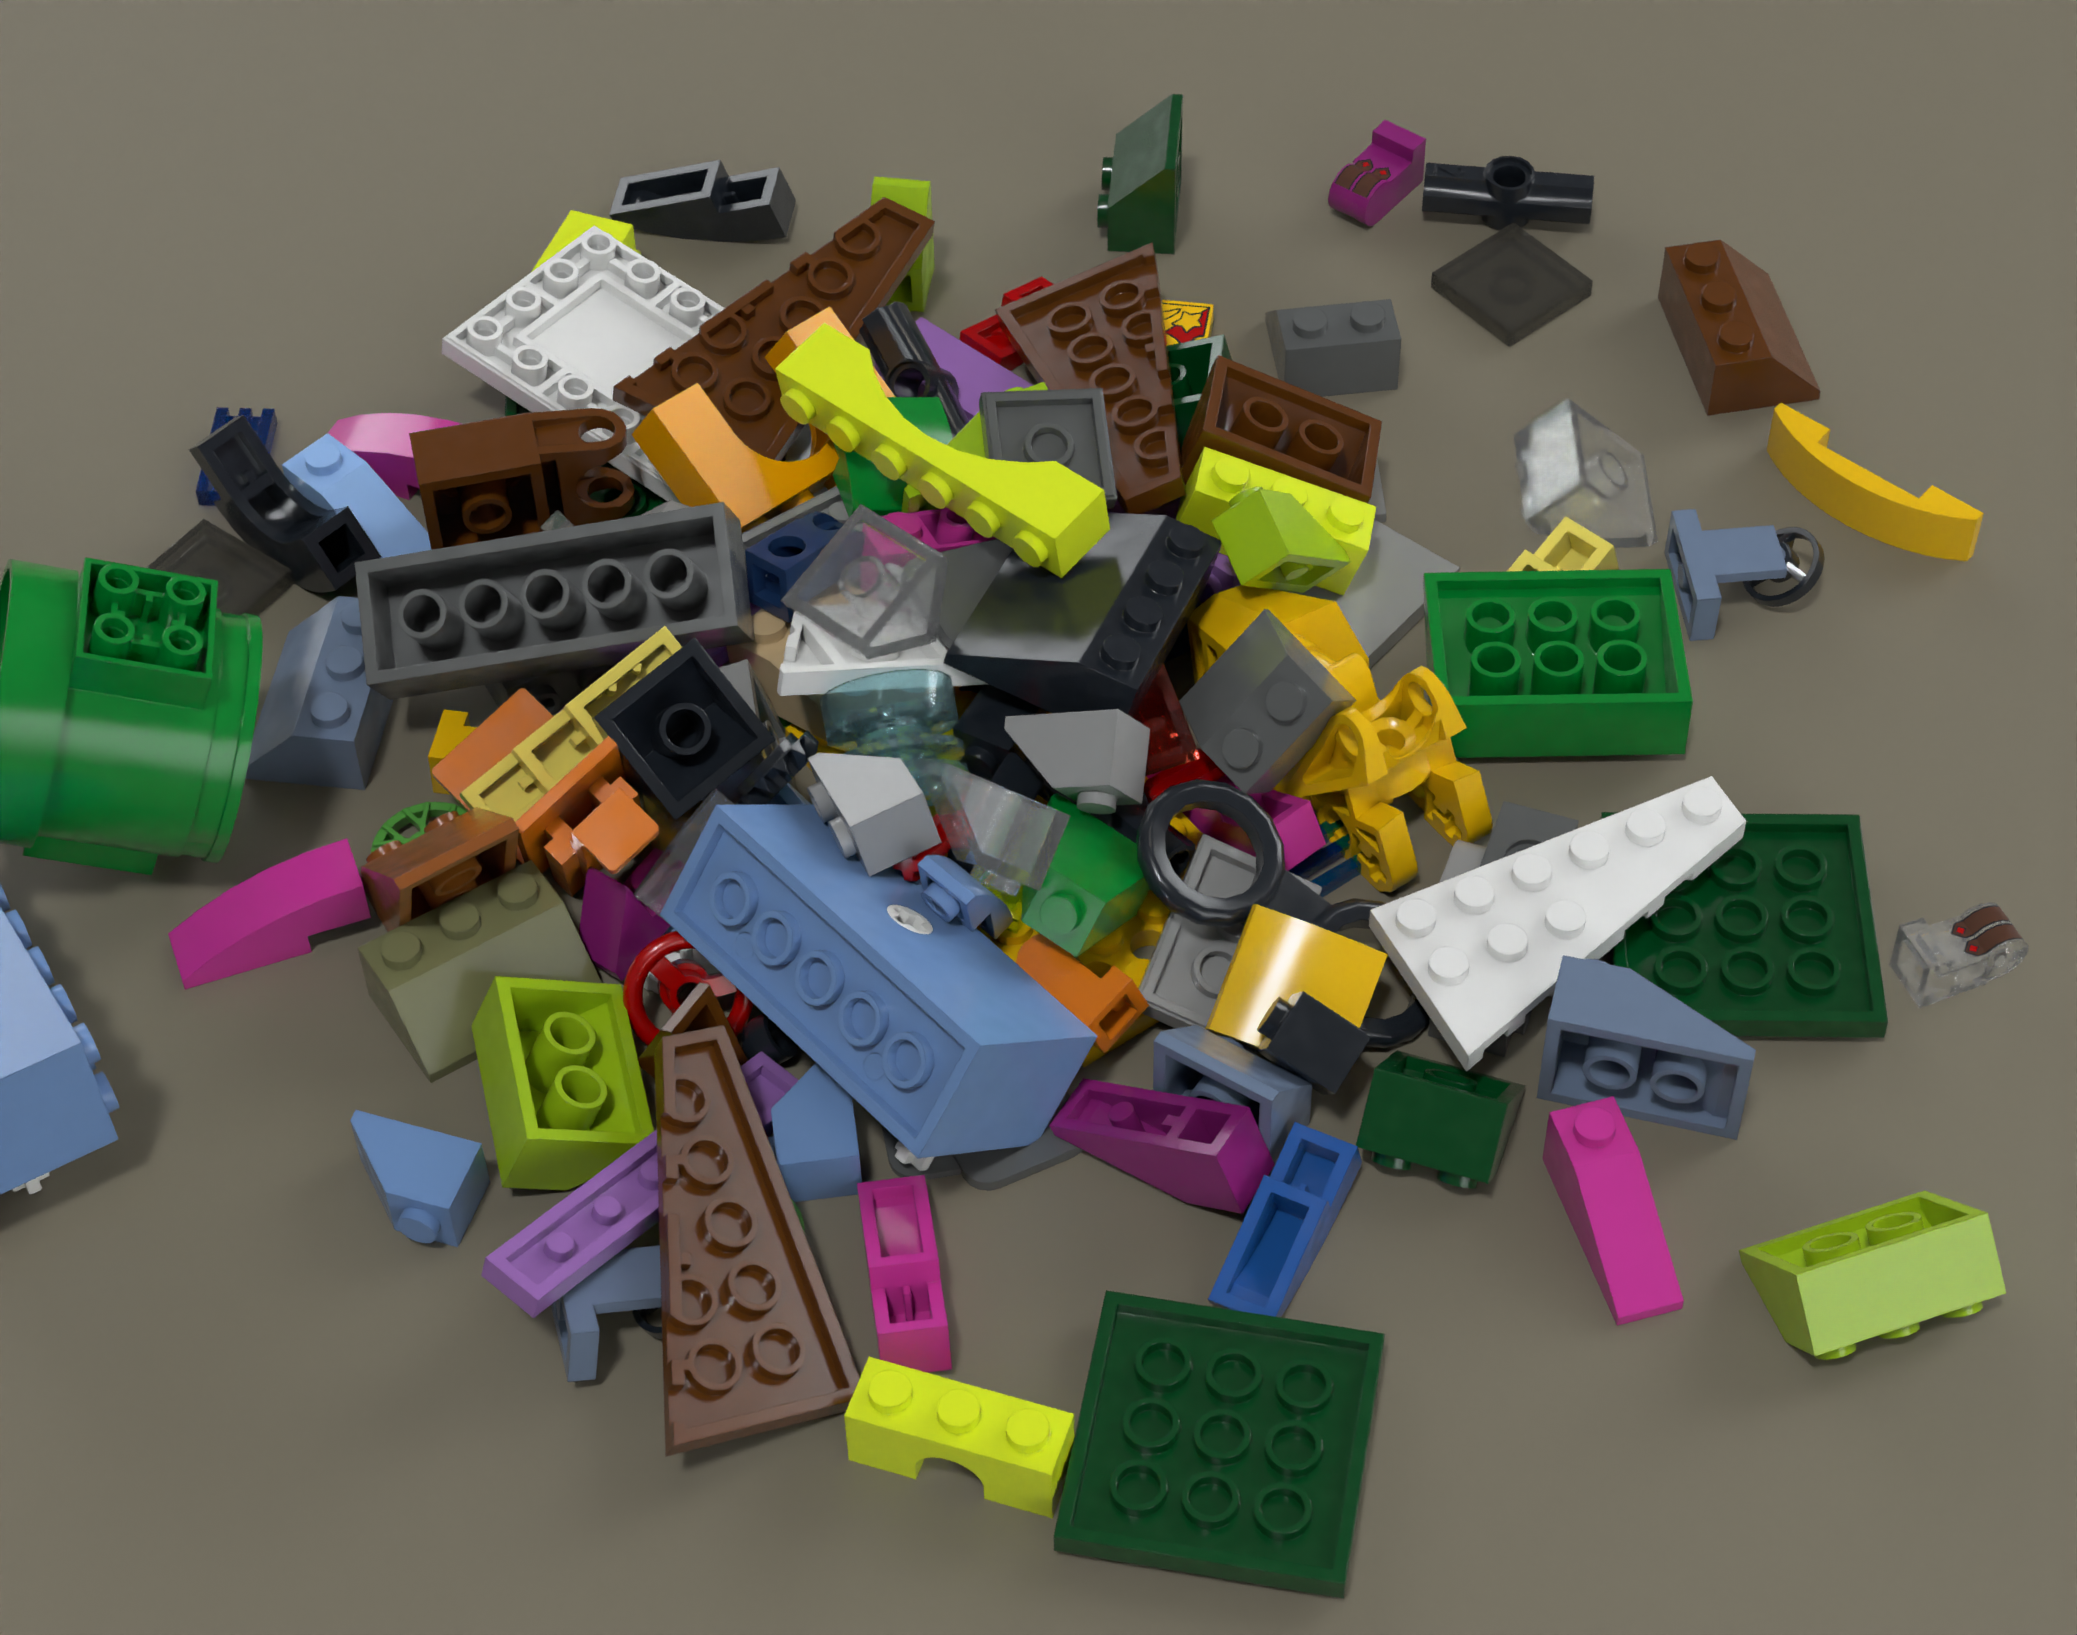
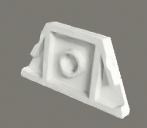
[777,606,988,697]

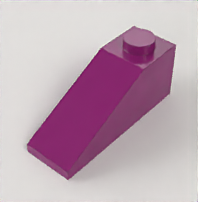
[1049,1078,1275,1213]

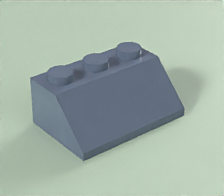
[246,596,393,790]

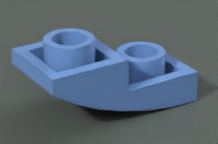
[917,855,1013,940]

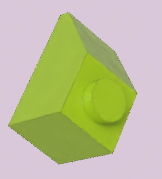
[1211,487,1351,593]

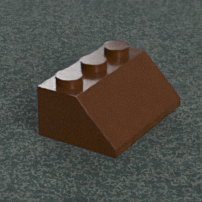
[1658,239,1821,416]
[1181,355,1382,503]

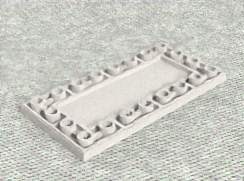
[442,226,828,503]

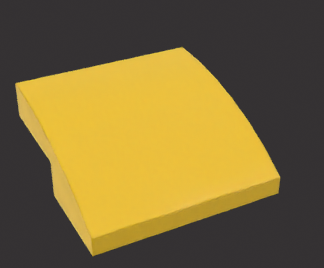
[1205,904,1388,1050]

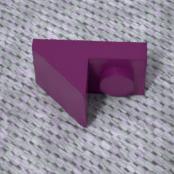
[579,848,685,981]

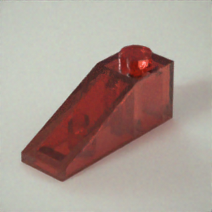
[1133,664,1200,777]

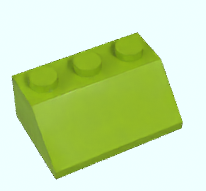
[471,976,654,1190]
[1739,1190,2006,1360]

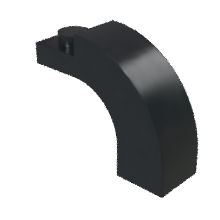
[189,415,381,593]

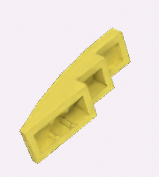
[459,626,682,822]

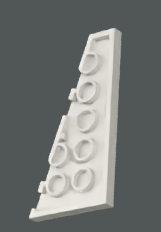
[1369,776,1746,1072]

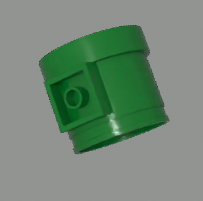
[0,557,263,875]

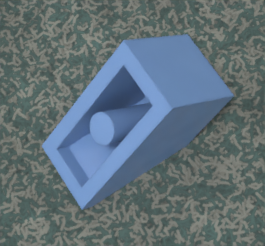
[768,1063,862,1202]
[350,1110,490,1247]

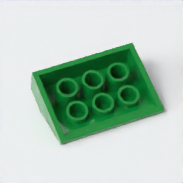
[1423,569,1693,758]

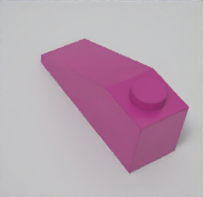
[1542,1096,1684,1326]

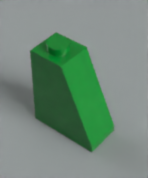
[1021,793,1150,957]

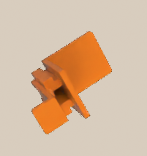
[432,688,659,897]

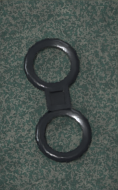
[1136,779,1430,1048]

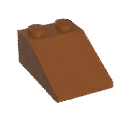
[361,807,519,932]

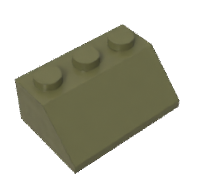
[358,860,602,1083]

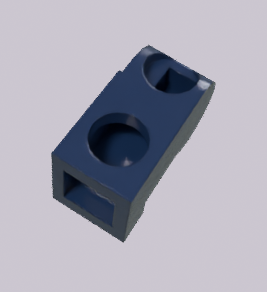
[745,511,865,623]

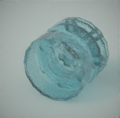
[820,669,971,807]

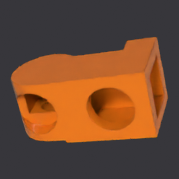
[1016,934,1149,1054]

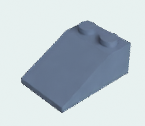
[1537,955,1756,1140]

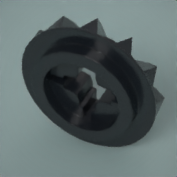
[734,730,819,805]

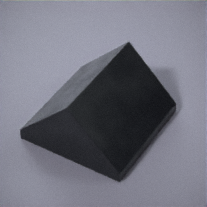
[592,638,776,821]

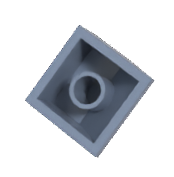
[1153,1025,1312,1177]

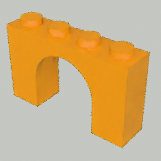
[631,307,895,533]

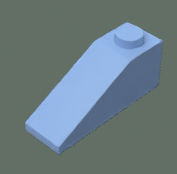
[282,433,431,558]

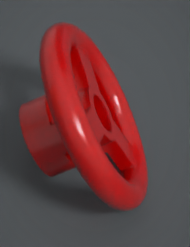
[623,931,753,1046]

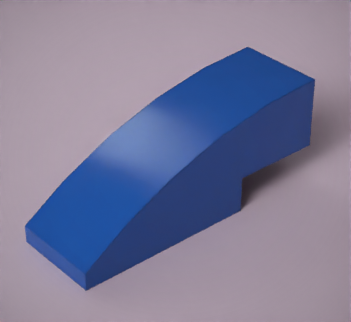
[1208,1122,1362,1317]

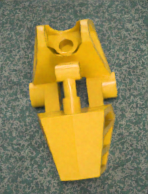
[1187,585,1493,892]

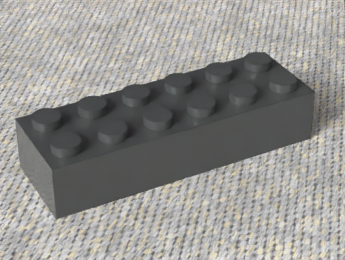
[355,502,754,700]

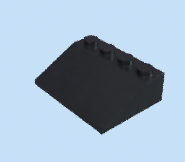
[943,513,1222,718]

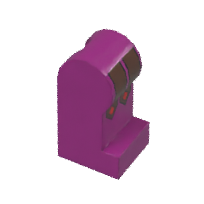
[1328,120,1426,226]

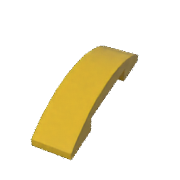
[1767,403,1984,561]

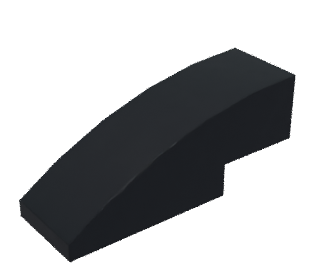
[609,160,796,242]

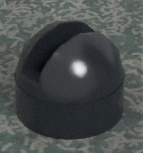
[741,1013,798,1065]

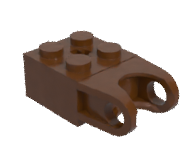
[409,408,635,550]

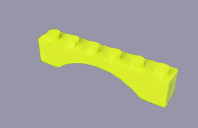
[775,323,1110,578]

